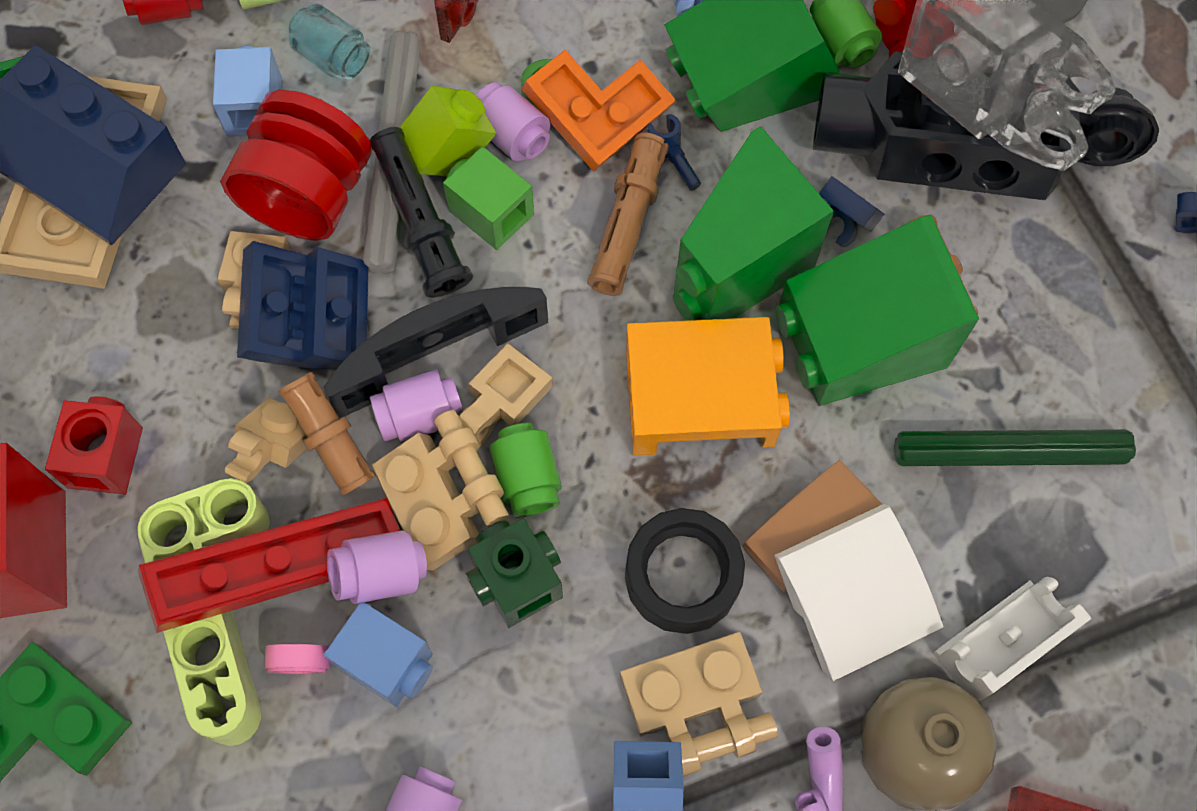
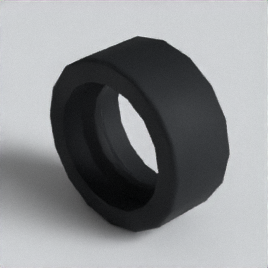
[625,508,745,634]

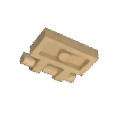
[372,410,509,571]
[620,632,778,777]

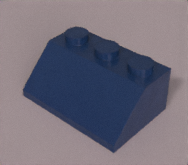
[0,45,186,246]

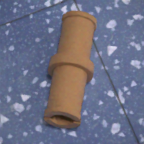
[278,372,376,496]

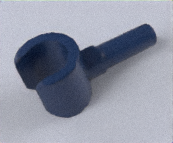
[648,114,701,191]

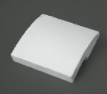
[774,504,943,681]

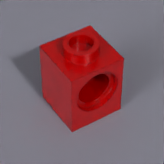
[45,396,143,495]

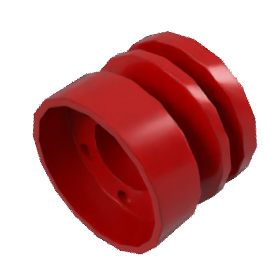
[220,89,372,241]

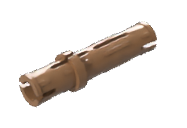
[587,133,669,296]

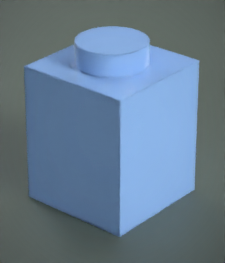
[213,46,283,136]

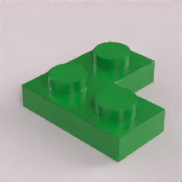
[0,642,132,782]

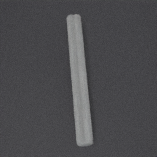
[363,31,420,274]

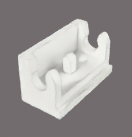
[933,577,1092,701]

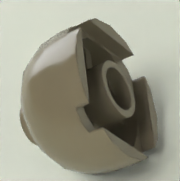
[861,677,997,811]

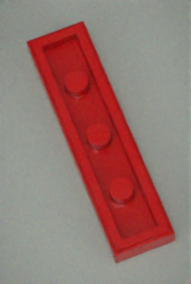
[138,498,400,633]

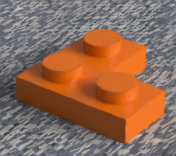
[521,49,676,172]

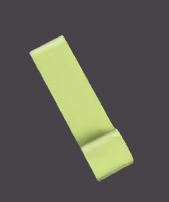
[138,478,270,746]

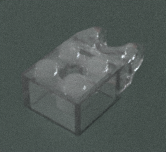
[898,0,1116,171]

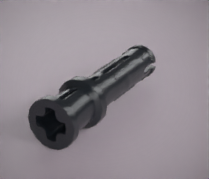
[370,127,473,298]

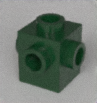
[465,518,563,629]

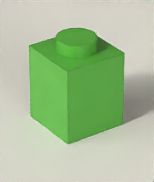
[443,146,534,250]

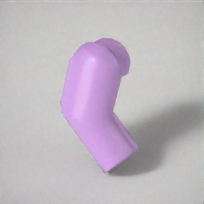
[795,727,843,811]

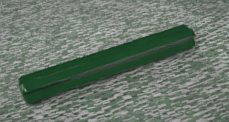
[894,429,1136,466]

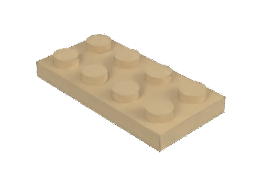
[0,76,167,289]

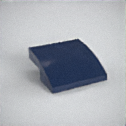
[237,241,368,370]

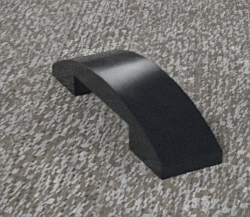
[323,287,549,418]

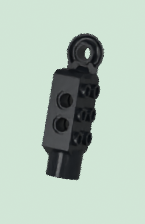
[813,51,1159,200]

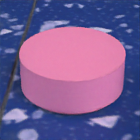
[264,644,330,674]

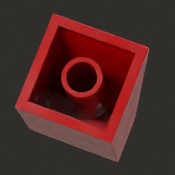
[0,442,67,618]

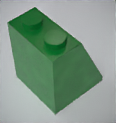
[664,0,841,132]
[672,126,834,321]
[775,214,979,406]

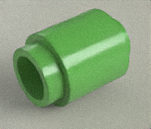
[809,0,882,68]
[489,423,562,517]

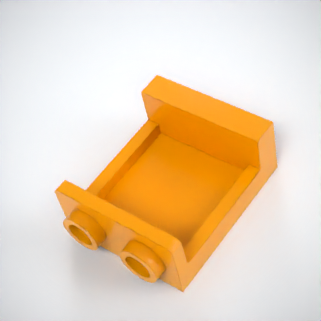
[625,317,790,456]

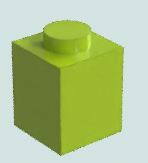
[399,85,497,177]

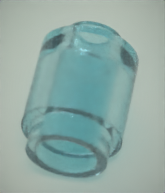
[289,4,370,80]

